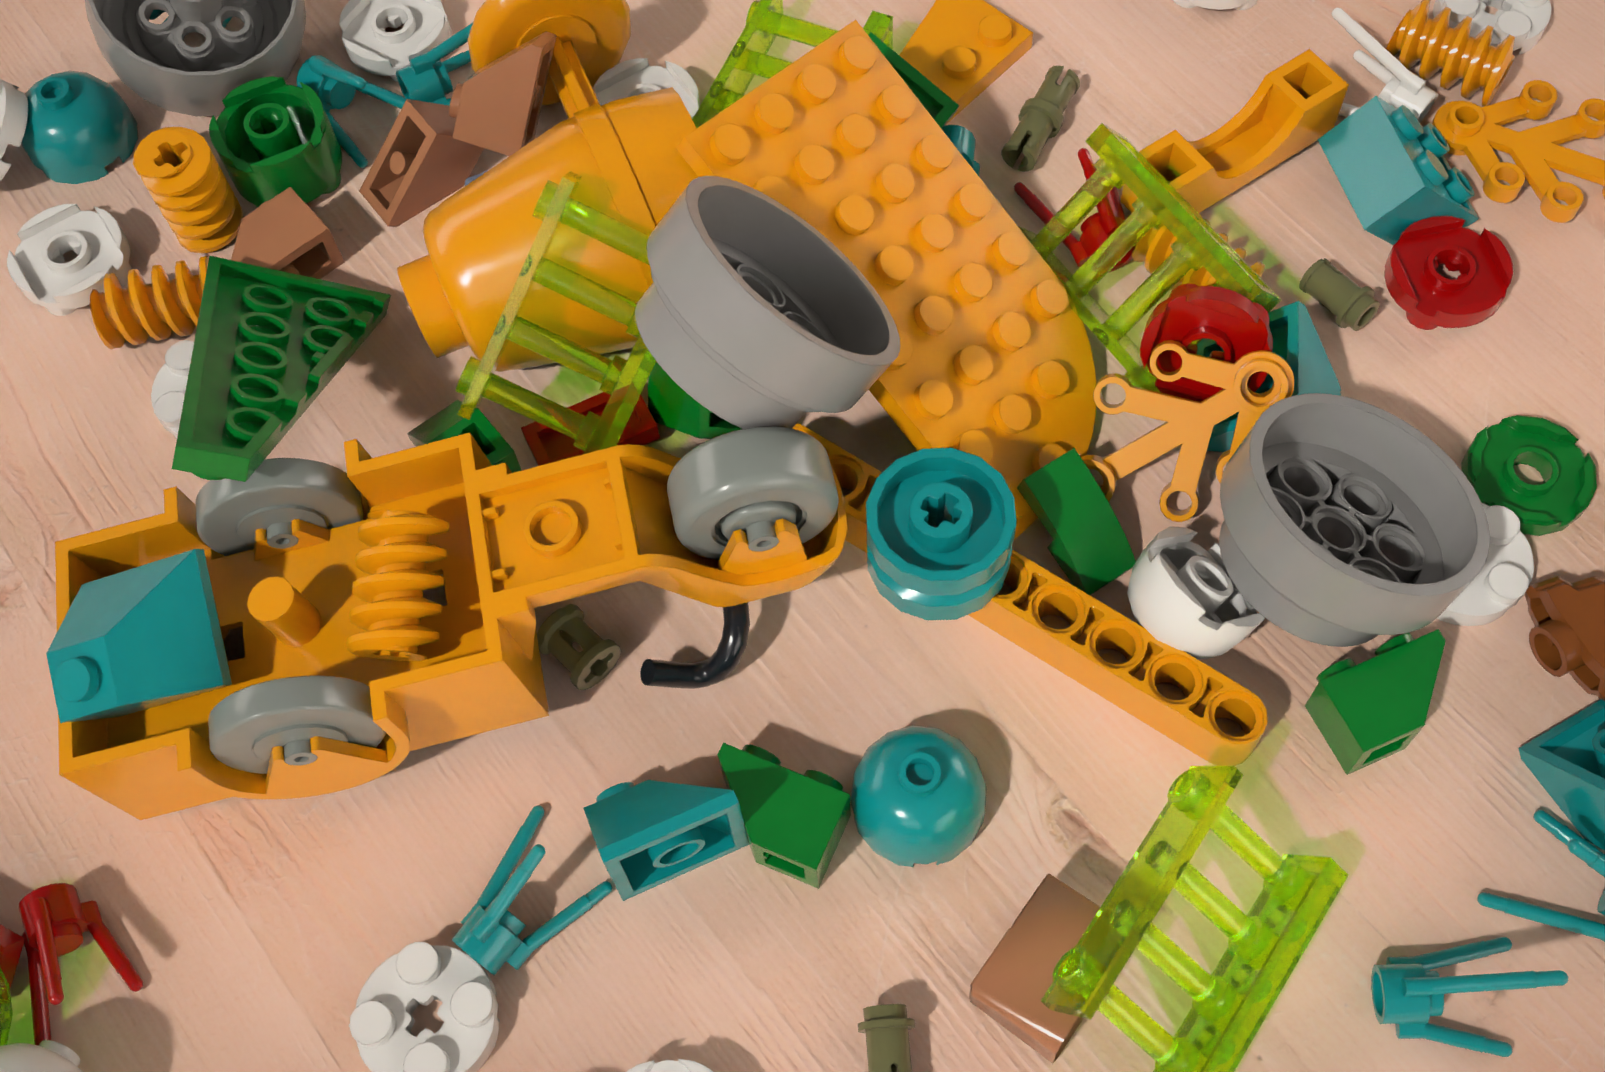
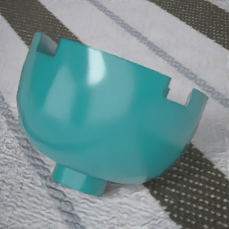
[21,71,138,184]
[851,725,987,867]

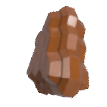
[1525,576,1605,701]

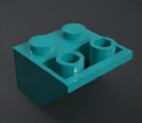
[1318,96,1479,245]

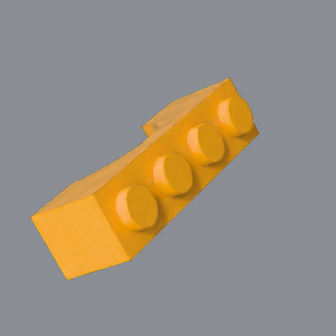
[1120,49,1349,229]

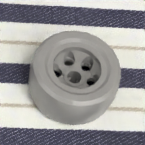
[85,0,306,116]

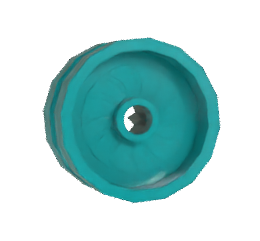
[866,448,1016,620]

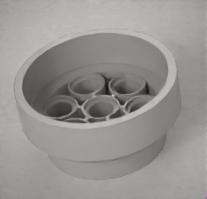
[635,176,900,429]
[1219,393,1490,647]

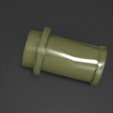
[1299,258,1380,331]
[858,1004,915,1072]

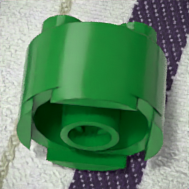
[209,76,342,208]

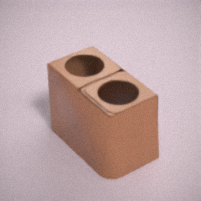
[969,874,1137,1064]

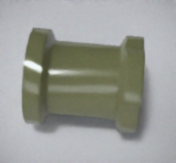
[537,604,621,690]

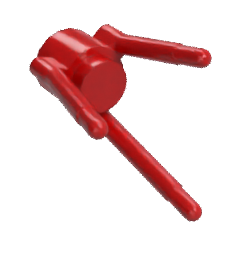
[1014,148,1136,273]
[18,883,143,1046]

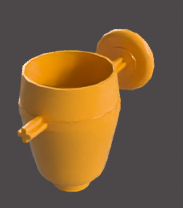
[397,0,698,372]

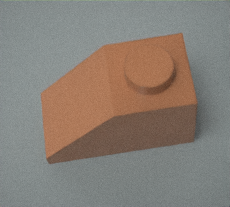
[449,31,557,156]
[359,99,484,227]
[231,187,345,279]

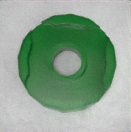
[1461,415,1597,536]

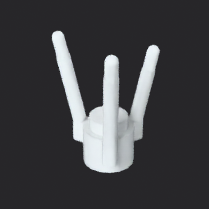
[1332,8,1438,123]

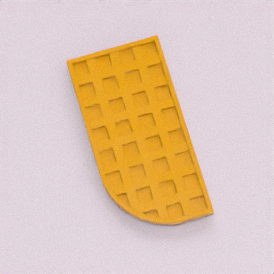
[676,20,1096,540]

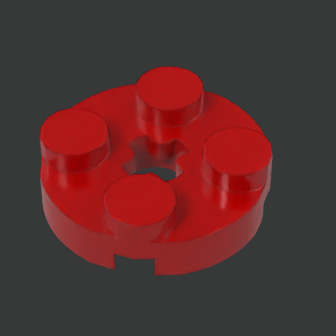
[1384,216,1514,330]
[1140,283,1273,402]

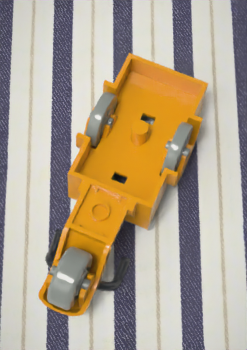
[55,427,848,820]

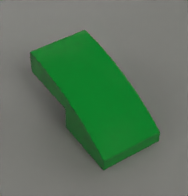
[1017,448,1136,595]

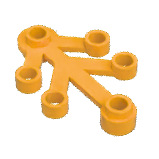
[1432,80,1605,223]
[1081,340,1294,522]

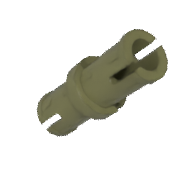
[1001,66,1080,172]

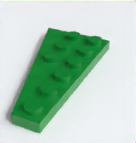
[172,256,391,482]

